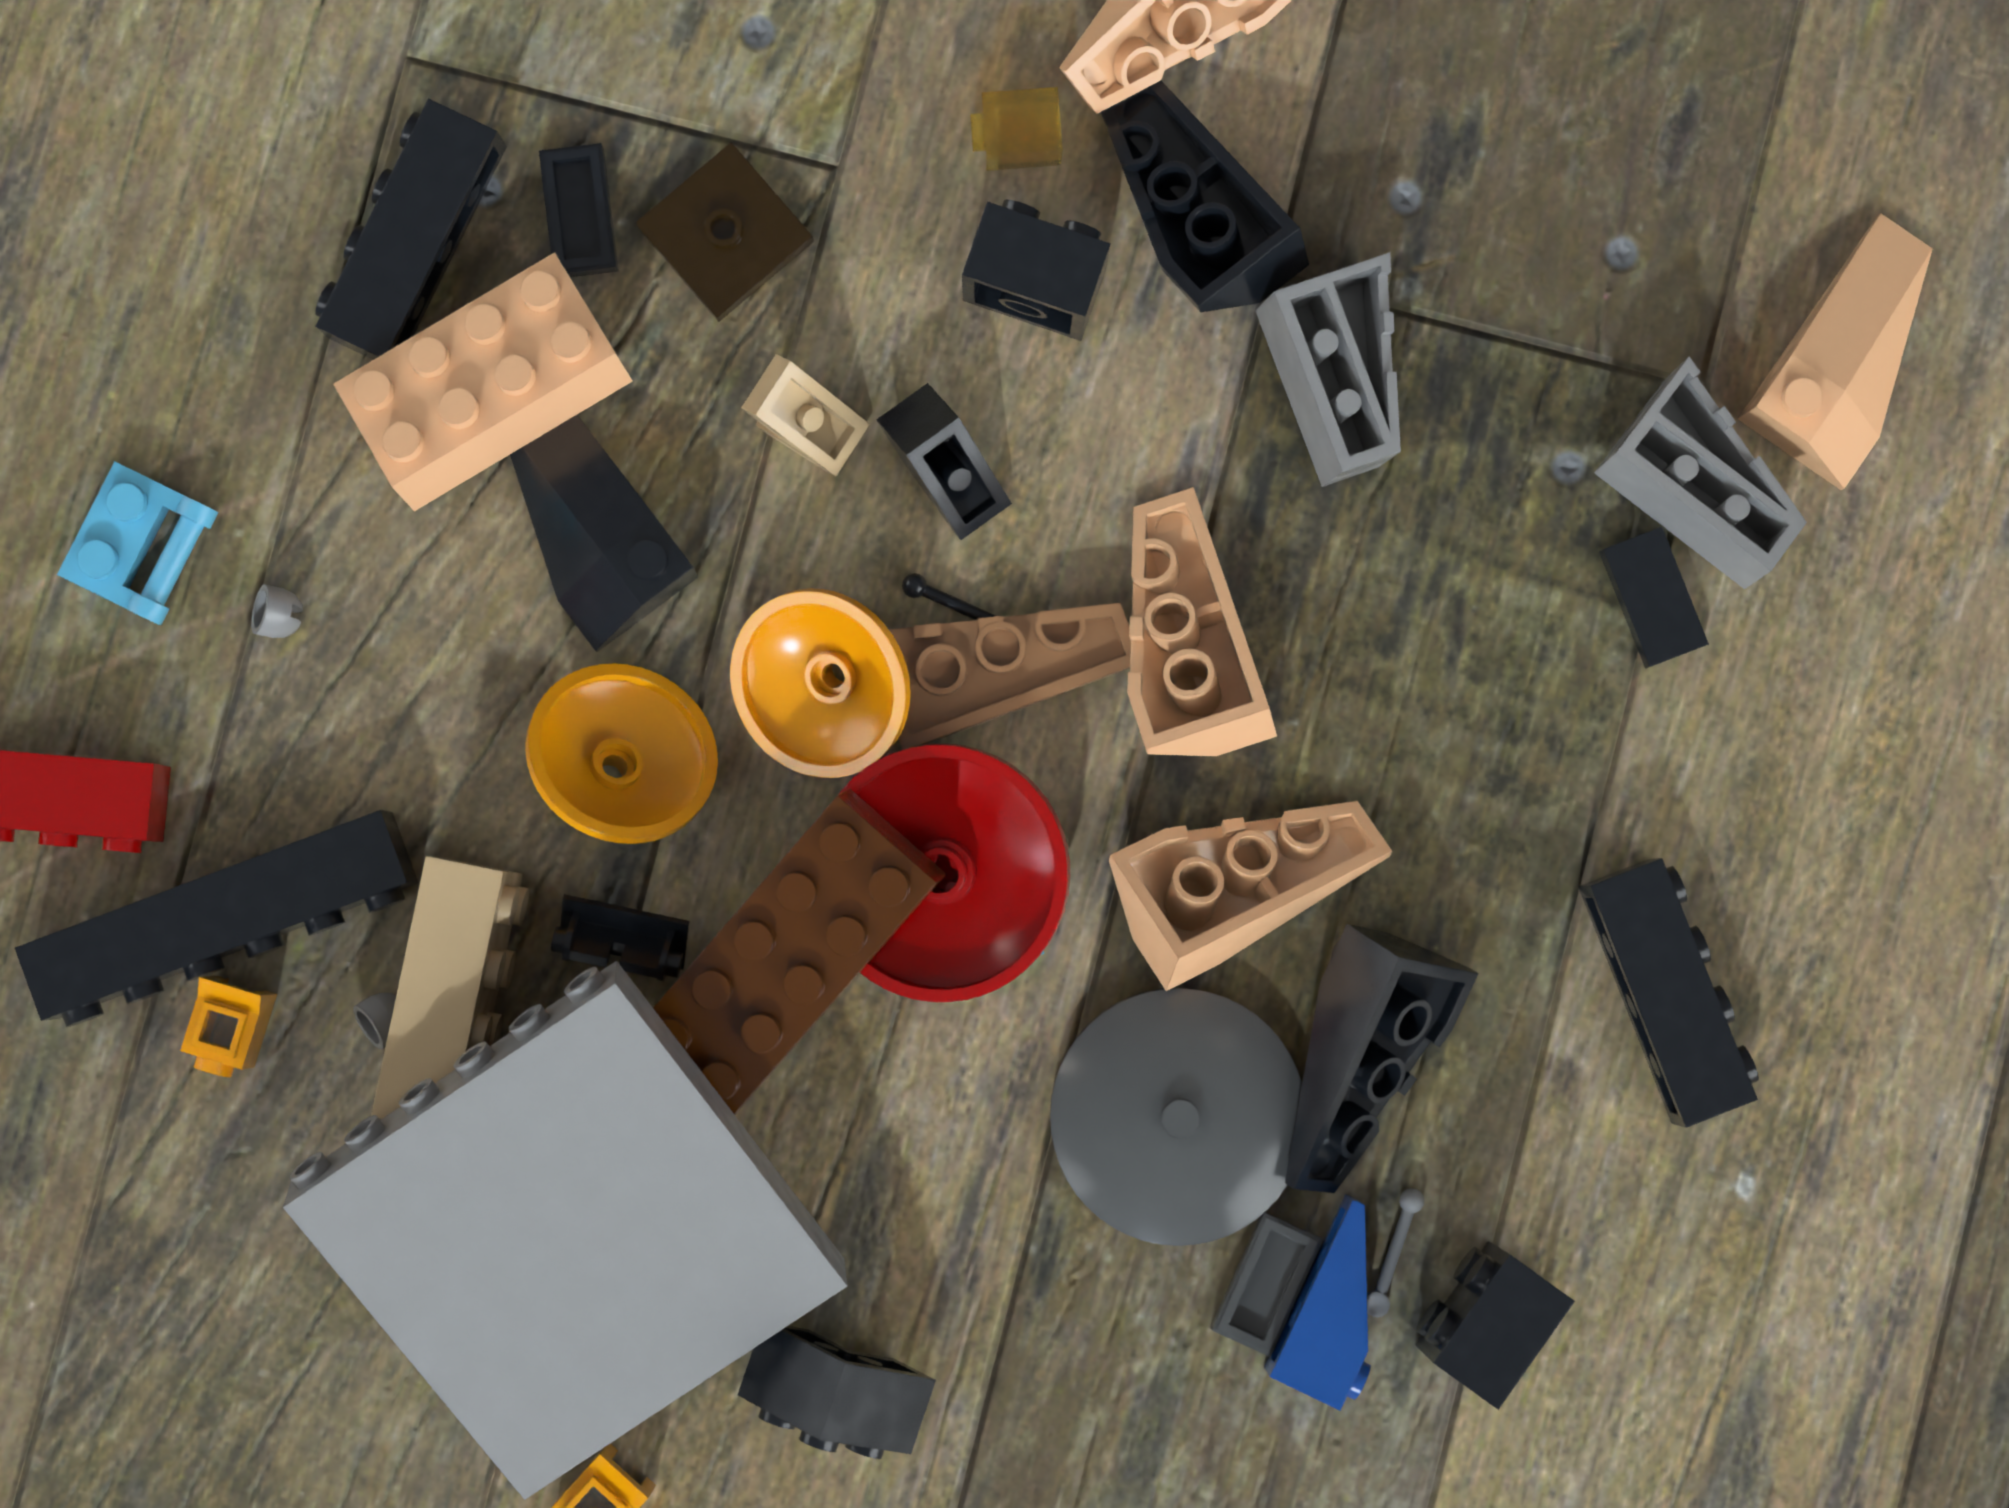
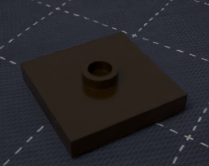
[635,142,814,322]

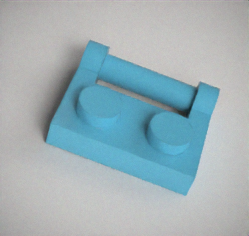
[57,461,219,625]

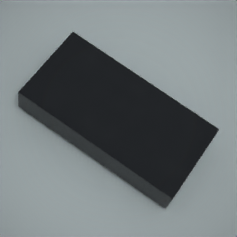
[539,143,619,277]
[1599,527,1709,669]

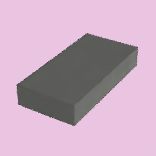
[1210,1212,1323,1357]

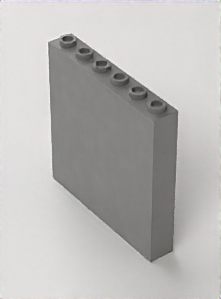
[283,961,848,1500]

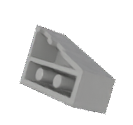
[1255,252,1401,487]
[1594,356,1807,589]

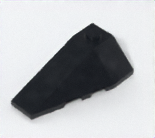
[510,415,698,652]

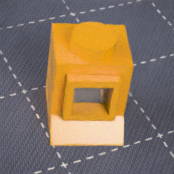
[180,976,277,1078]
[551,1443,656,1508]

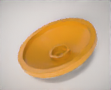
[730,588,911,778]
[525,663,718,844]

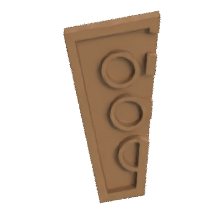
[889,603,1131,750]

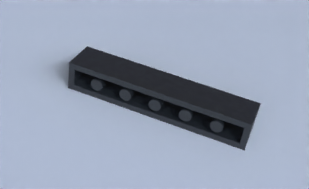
[15,810,419,1027]

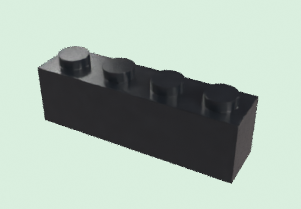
[315,98,507,360]
[1578,858,1759,1128]

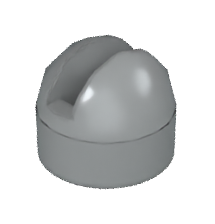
[251,584,303,638]
[353,993,396,1049]

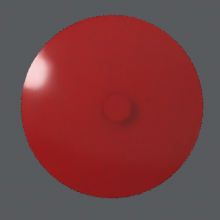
[838,744,1070,1002]

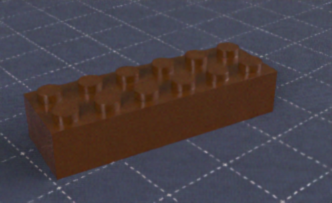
[653,789,946,1115]

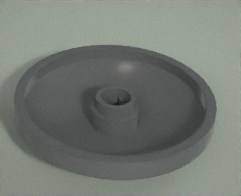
[1050,988,1302,1246]

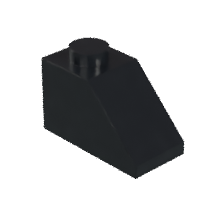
[876,383,1012,540]

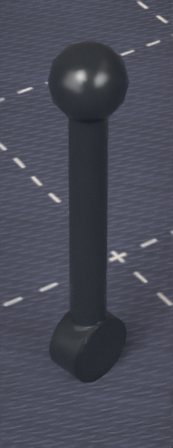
[902,573,996,620]

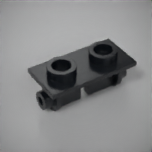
[551,894,690,982]

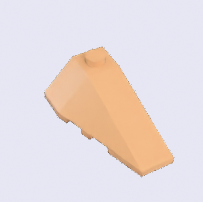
[1059,0,1292,114]
[1738,213,1933,490]
[1127,487,1277,756]
[1109,801,1392,991]

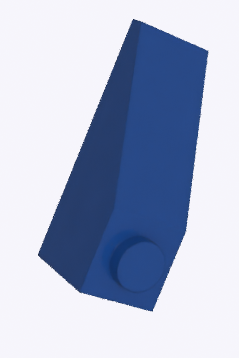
[1264,1194,1371,1411]

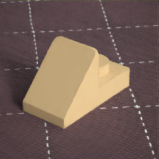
[741,354,870,476]

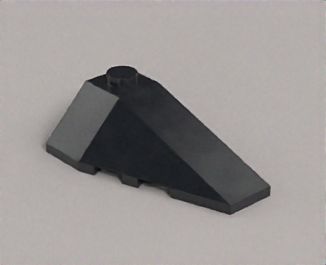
[1101,81,1309,313]
[1285,924,1479,1193]

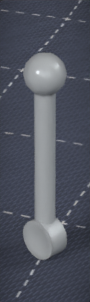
[1367,1188,1425,1317]

